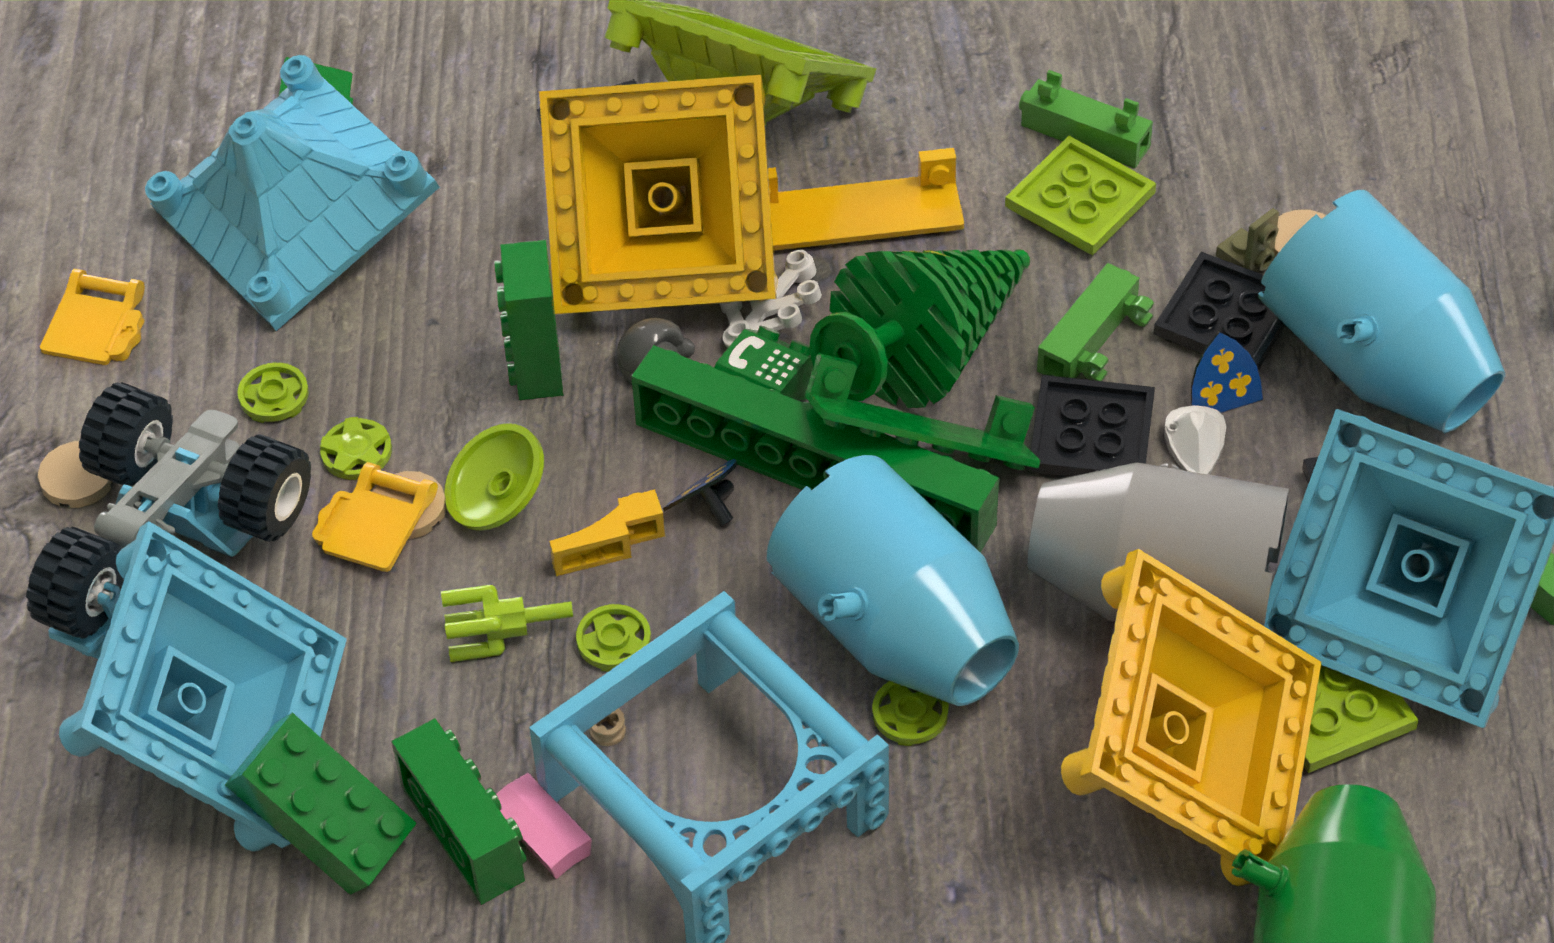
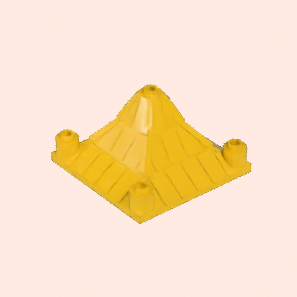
[539,75,778,314]
[1061,549,1321,886]

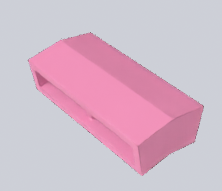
[496,773,592,879]

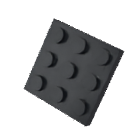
[1153,252,1285,370]
[1028,375,1155,477]

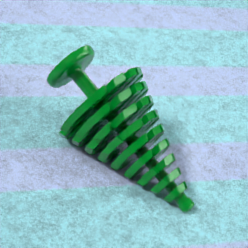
[809,249,1030,408]

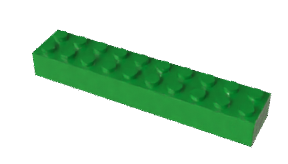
[631,345,999,553]

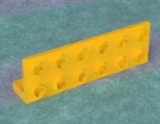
[768,148,964,251]

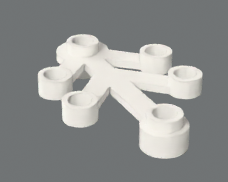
[719,250,822,348]

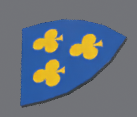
[1191,331,1263,413]
[662,459,738,526]

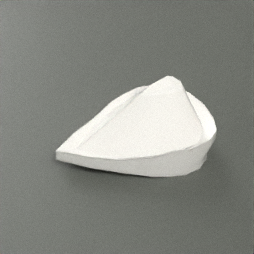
[1164,405,1226,475]

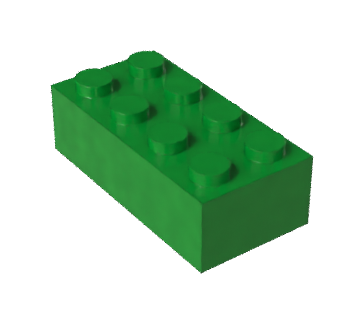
[494,240,564,400]
[225,712,417,895]
[391,718,527,905]

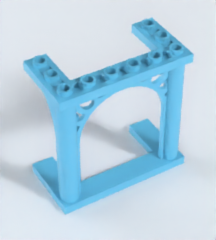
[529,591,889,943]

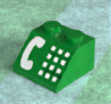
[714,325,813,400]

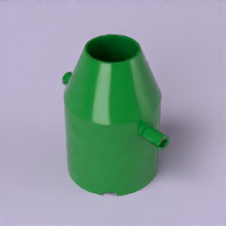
[1232,784,1436,943]

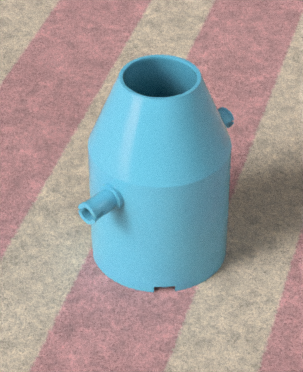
[1258,190,1506,433]
[767,455,1019,706]

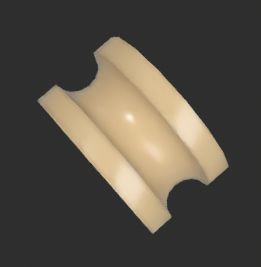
[589,708,626,746]

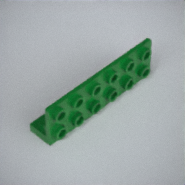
[804,353,1041,470]

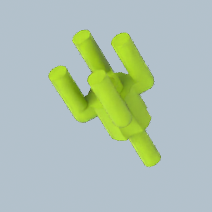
[441,585,573,662]

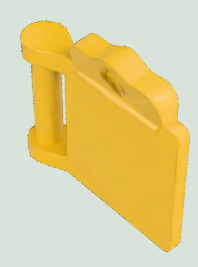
[40,268,145,365]
[312,462,438,572]

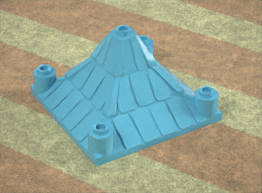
[145,55,440,331]
[1264,409,1554,728]
[59,521,347,851]

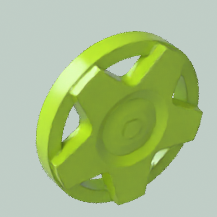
[237,363,309,423]
[320,416,392,480]
[576,604,651,672]
[872,681,949,746]

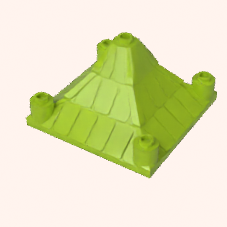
[605,0,876,126]

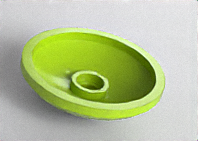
[444,423,544,530]

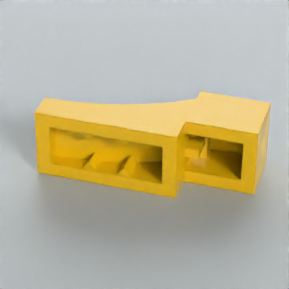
[549,489,665,576]

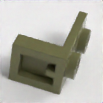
[1216,208,1279,272]

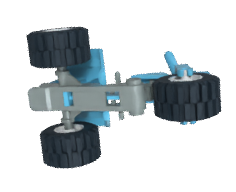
[26,382,311,659]

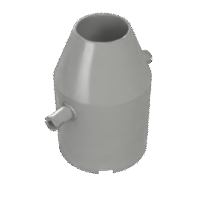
[1027,462,1289,626]

